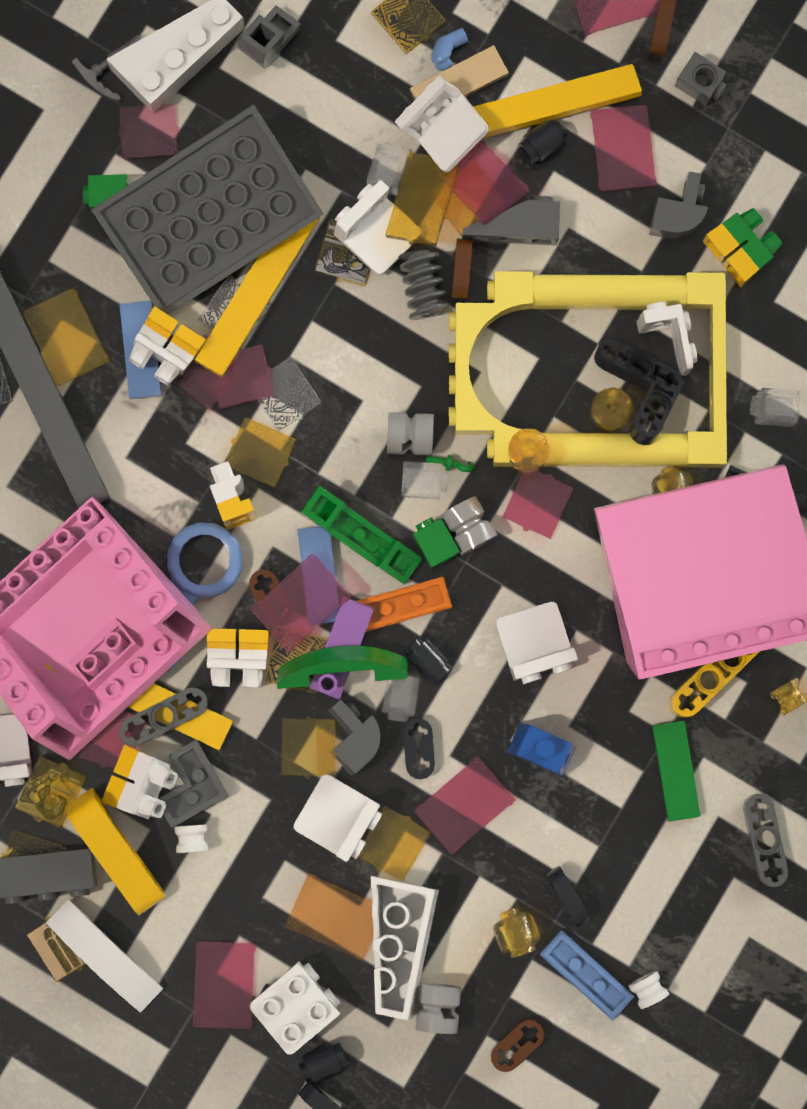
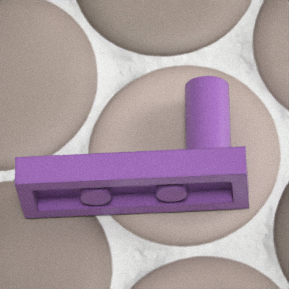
[309,597,374,699]

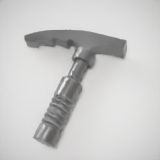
[72,35,141,102]

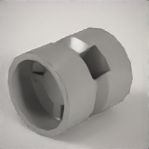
[387,412,434,456]
[440,496,498,556]
[416,983,461,1034]

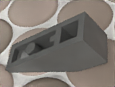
[462,196,560,246]

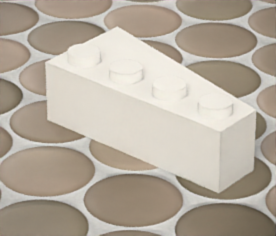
[107,0,245,114]
[371,876,439,1021]

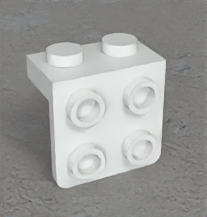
[395,76,489,172]
[334,179,421,275]
[637,302,697,376]
[496,602,578,684]
[0,714,33,787]
[294,774,382,862]
[250,961,341,1054]

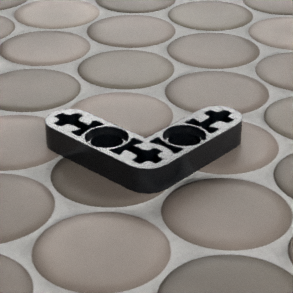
[594,339,683,445]

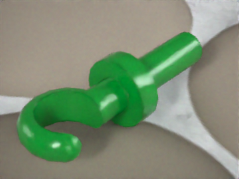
[425,455,475,472]

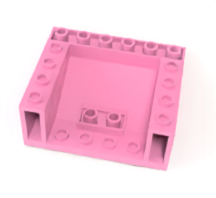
[594,464,807,680]
[0,497,212,760]

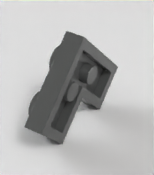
[158,739,229,828]

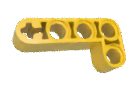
[669,651,760,718]
[65,788,166,915]

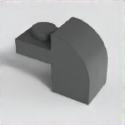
[238,5,301,69]
[649,171,708,239]
[328,699,380,776]

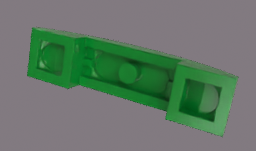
[300,485,422,585]
[277,646,408,689]

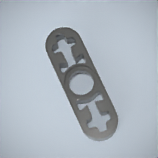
[119,688,208,746]
[743,794,788,887]

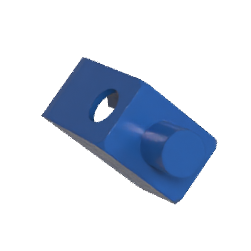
[507,723,576,777]

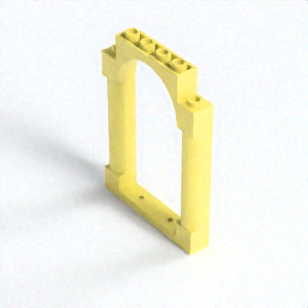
[449,271,727,468]

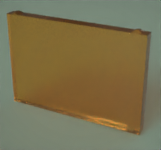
[285,874,379,961]

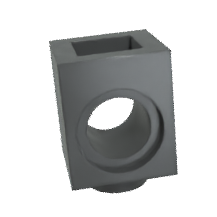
[674,52,727,106]

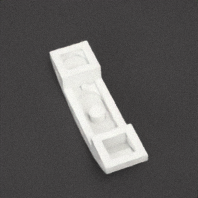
[46,899,163,1013]

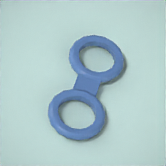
[164,522,243,674]

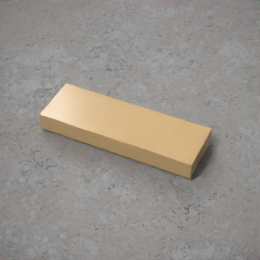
[410,45,509,100]

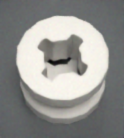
[175,824,209,853]
[628,971,669,1009]

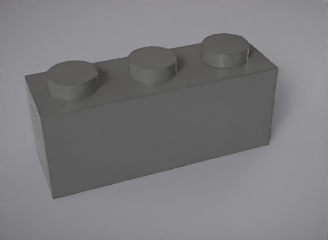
[0,849,98,904]

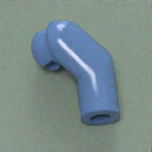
[431,28,468,71]

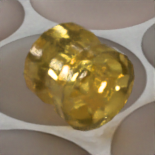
[770,677,807,715]

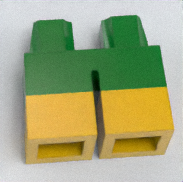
[703,208,782,287]

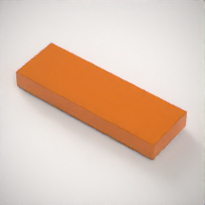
[357,577,452,632]

